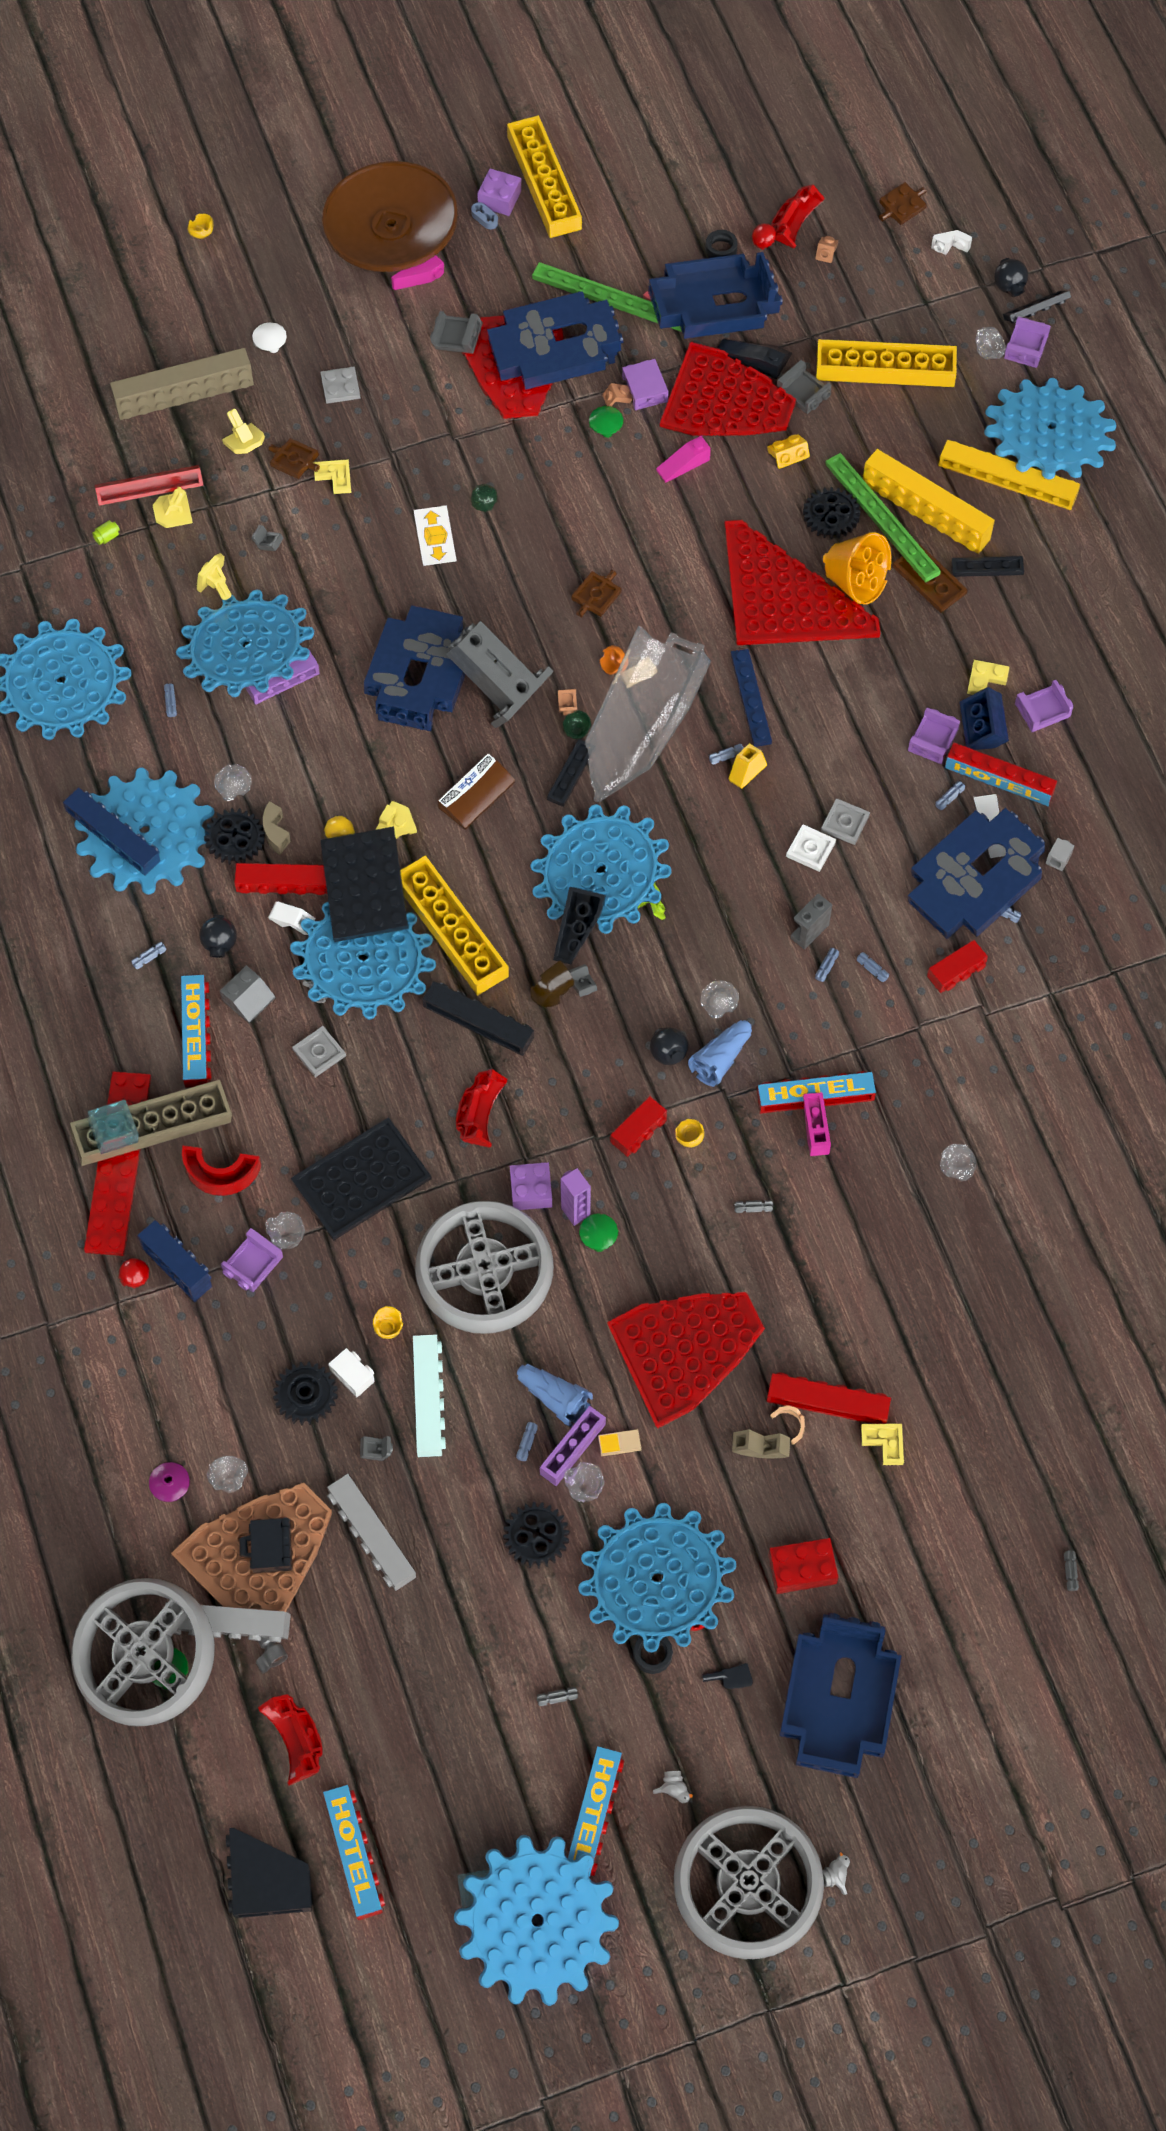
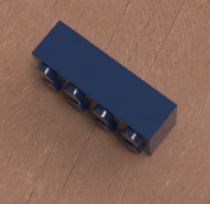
[137,1220,212,1302]

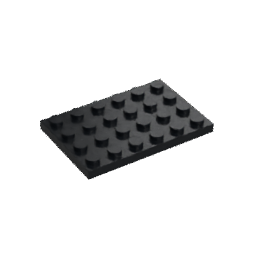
[320,826,409,942]
[291,1117,432,1241]

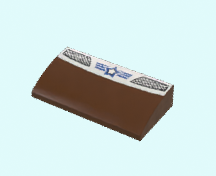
[438,754,515,830]

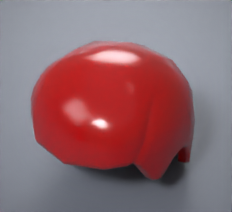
[752,223,776,250]
[118,1258,149,1289]

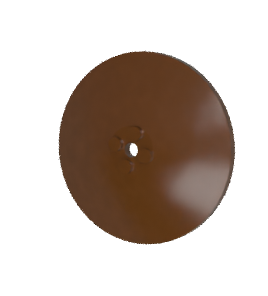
[322,161,458,272]

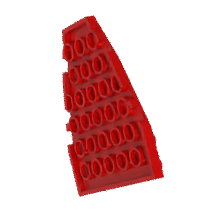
[462,315,563,419]
[660,342,796,436]
[607,1292,765,1428]

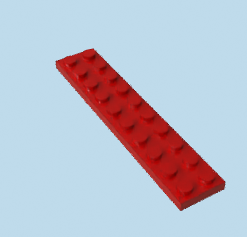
[84,1071,152,1256]

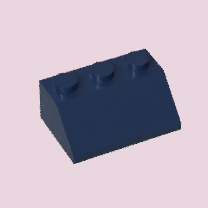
[960,687,1009,750]

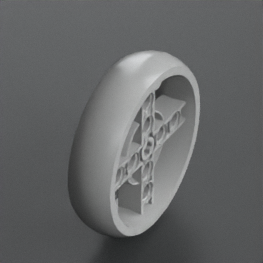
[415,1201,554,1334]
[71,1578,215,1726]
[674,1806,824,1959]

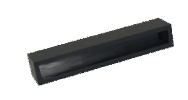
[423,981,534,1056]

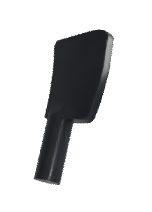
[702,1663,753,1689]

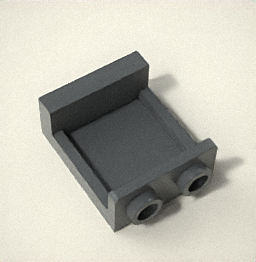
[430,311,483,354]
[777,360,832,414]
[790,894,832,950]

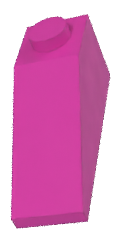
[391,255,444,290]
[656,436,711,483]
[803,1092,831,1156]

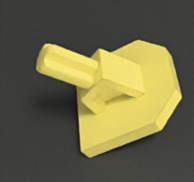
[222,409,265,454]
[153,487,193,528]
[197,553,231,600]

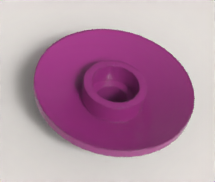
[149,1462,190,1502]

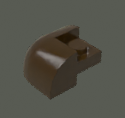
[531,960,575,1007]

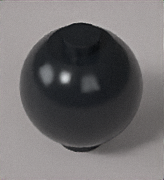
[994,258,1028,297]
[199,915,237,958]
[650,1027,688,1065]

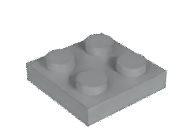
[321,366,360,404]
[821,799,870,845]
[292,1026,346,1078]

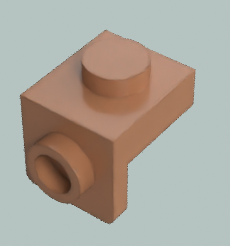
[816,236,838,263]
[603,383,633,407]
[558,689,577,716]

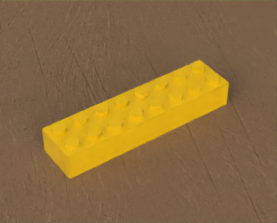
[507,115,582,238]
[816,339,957,387]
[863,449,995,554]
[401,855,509,996]

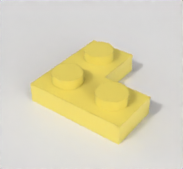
[314,459,351,494]
[967,660,1009,695]
[861,1424,904,1465]

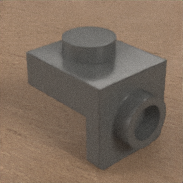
[252,525,284,551]
[569,964,597,997]
[360,1436,393,1461]

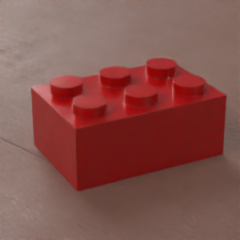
[768,1538,839,1594]

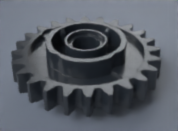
[273,1361,338,1426]

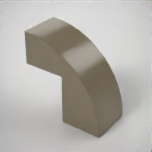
[263,801,291,855]
[732,1429,790,1458]

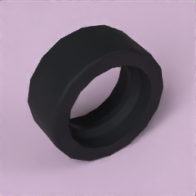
[705,230,738,258]
[633,1636,673,1674]

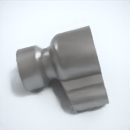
[256,1637,288,1673]

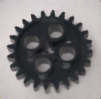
[803,487,861,539]
[204,808,265,865]
[503,1502,569,1569]

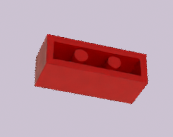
[927,940,988,993]
[610,1096,667,1157]

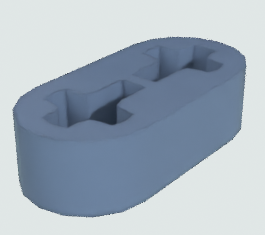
[471,202,498,230]

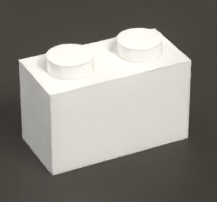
[329,1348,375,1397]

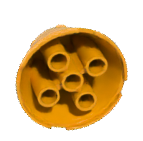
[823,532,891,604]

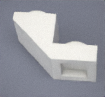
[931,230,972,255]
[268,902,316,935]

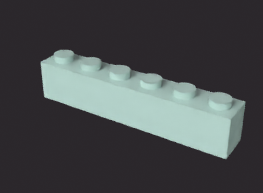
[413,1335,446,1457]

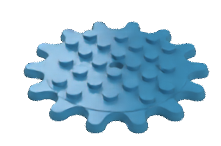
[984,378,1116,479]
[176,590,314,697]
[0,619,131,740]
[75,768,214,895]
[530,804,672,934]
[290,902,436,1020]
[578,1503,736,1652]
[454,1835,619,2006]

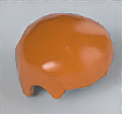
[600,645,626,675]

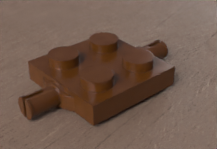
[879,182,927,225]
[269,438,320,479]
[572,570,621,617]

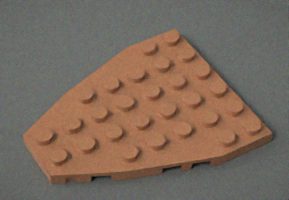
[171,1483,332,1612]

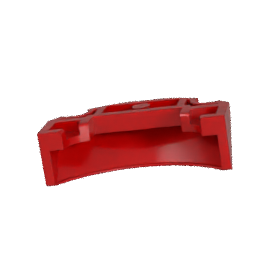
[771,184,825,249]
[456,1069,508,1148]
[258,1694,322,1786]

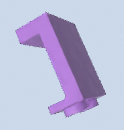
[1004,317,1051,368]
[622,359,668,410]
[1015,680,1073,732]
[908,708,960,764]
[221,1228,283,1292]

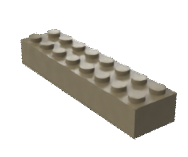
[110,348,254,420]
[70,1080,232,1166]

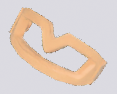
[770,1406,805,1445]

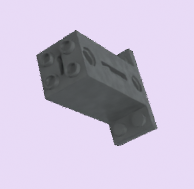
[446,621,554,728]

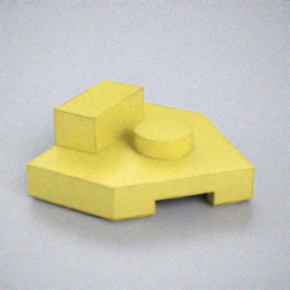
[375,801,417,839]

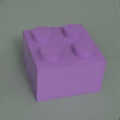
[478,169,521,216]
[510,1162,552,1210]

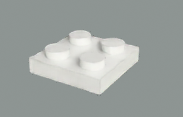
[786,825,836,872]

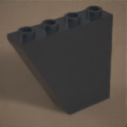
[226,1828,312,1919]

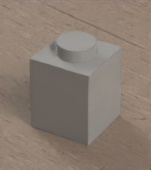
[1046,838,1074,872]

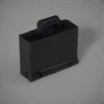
[239,1518,292,1573]

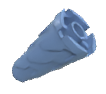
[688,1020,752,1087]
[517,1364,593,1427]

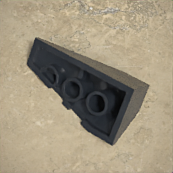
[717,339,792,379]
[553,887,606,965]

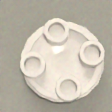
[252,322,287,353]

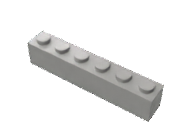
[327,1474,416,1591]
[165,1603,291,1643]

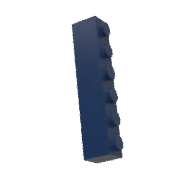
[63,788,161,876]

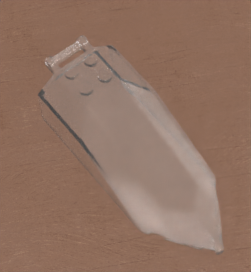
[585,626,711,802]

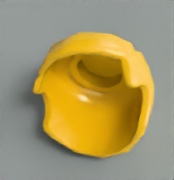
[187,214,213,239]
[324,816,355,838]
[675,1119,704,1148]
[373,1306,403,1339]

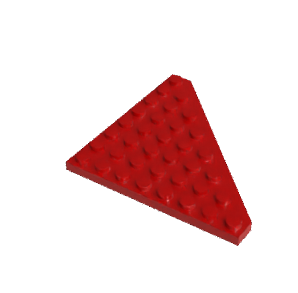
[724,520,881,645]

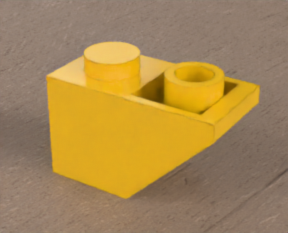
[729,743,767,789]

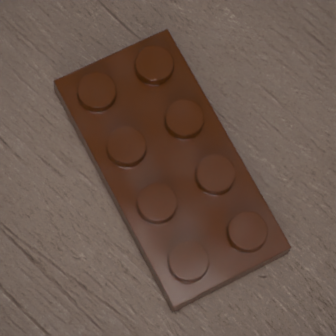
[892,544,968,613]

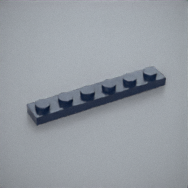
[731,649,772,747]

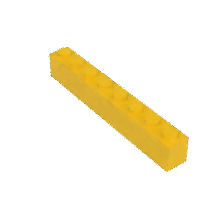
[939,440,1080,510]

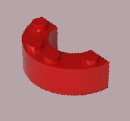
[182,1145,261,1196]

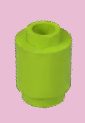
[92,520,120,545]

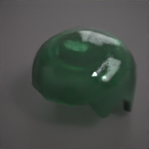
[471,484,498,512]
[563,710,591,739]

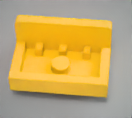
[767,434,810,469]

